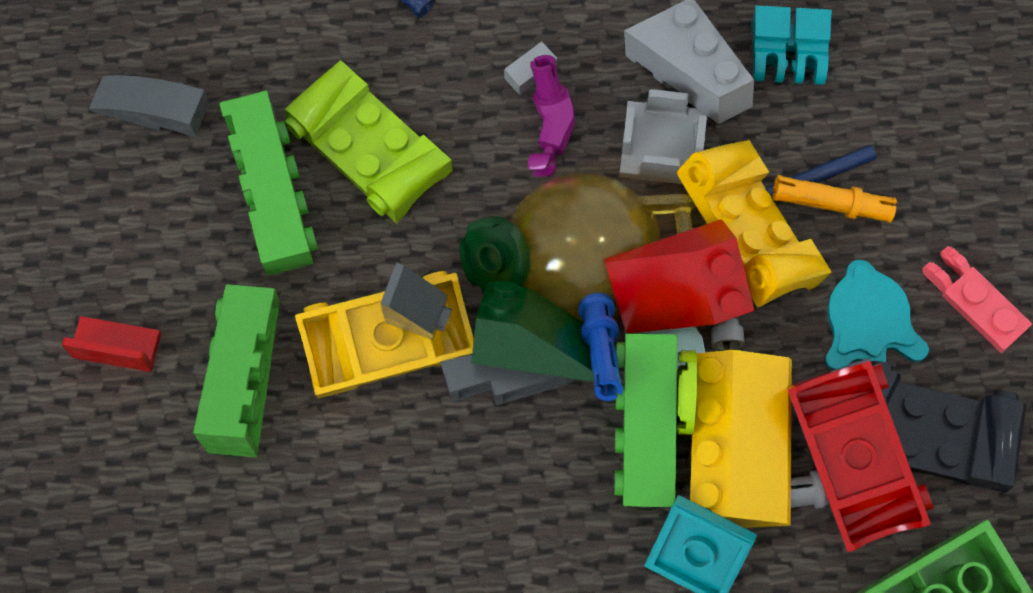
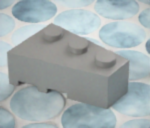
[624,0,754,124]

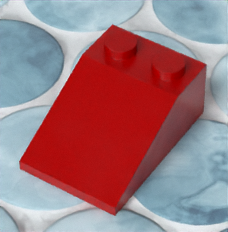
[603,219,754,334]

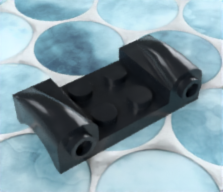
[871,361,1027,493]

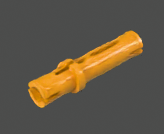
[772,175,897,223]

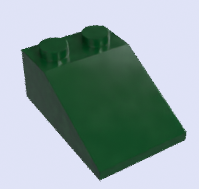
[471,281,594,382]

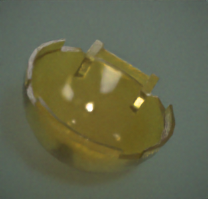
[510,173,695,322]

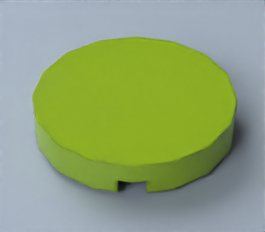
[676,350,697,435]

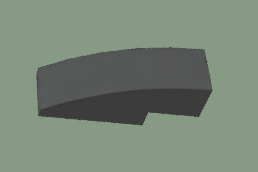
[89,75,210,137]
[440,355,575,406]

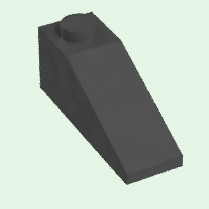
[380,263,452,340]

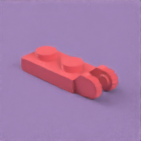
[922,246,1032,354]

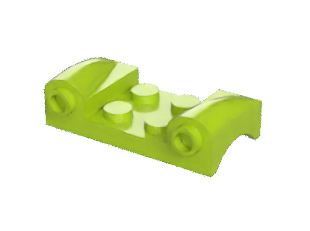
[284,60,453,224]

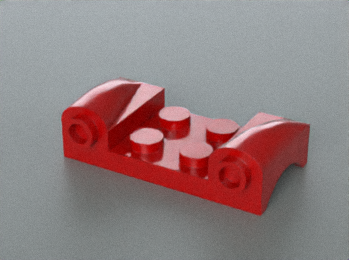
[787,358,934,552]

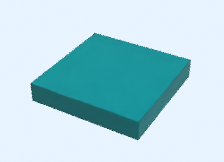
[644,495,757,593]

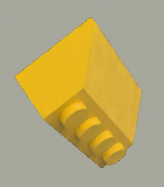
[690,350,792,528]

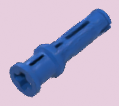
[578,293,623,401]

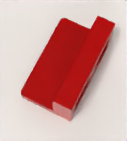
[62,316,162,372]

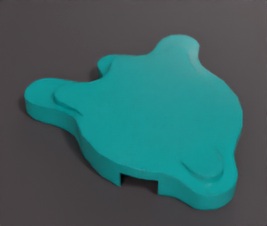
[825,260,929,371]

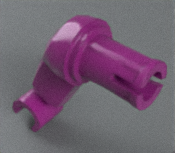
[528,55,576,177]

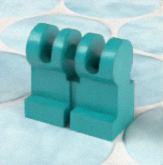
[751,5,832,85]

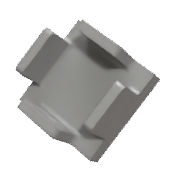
[619,89,707,184]

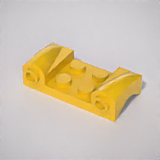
[676,140,832,308]
[295,271,474,399]

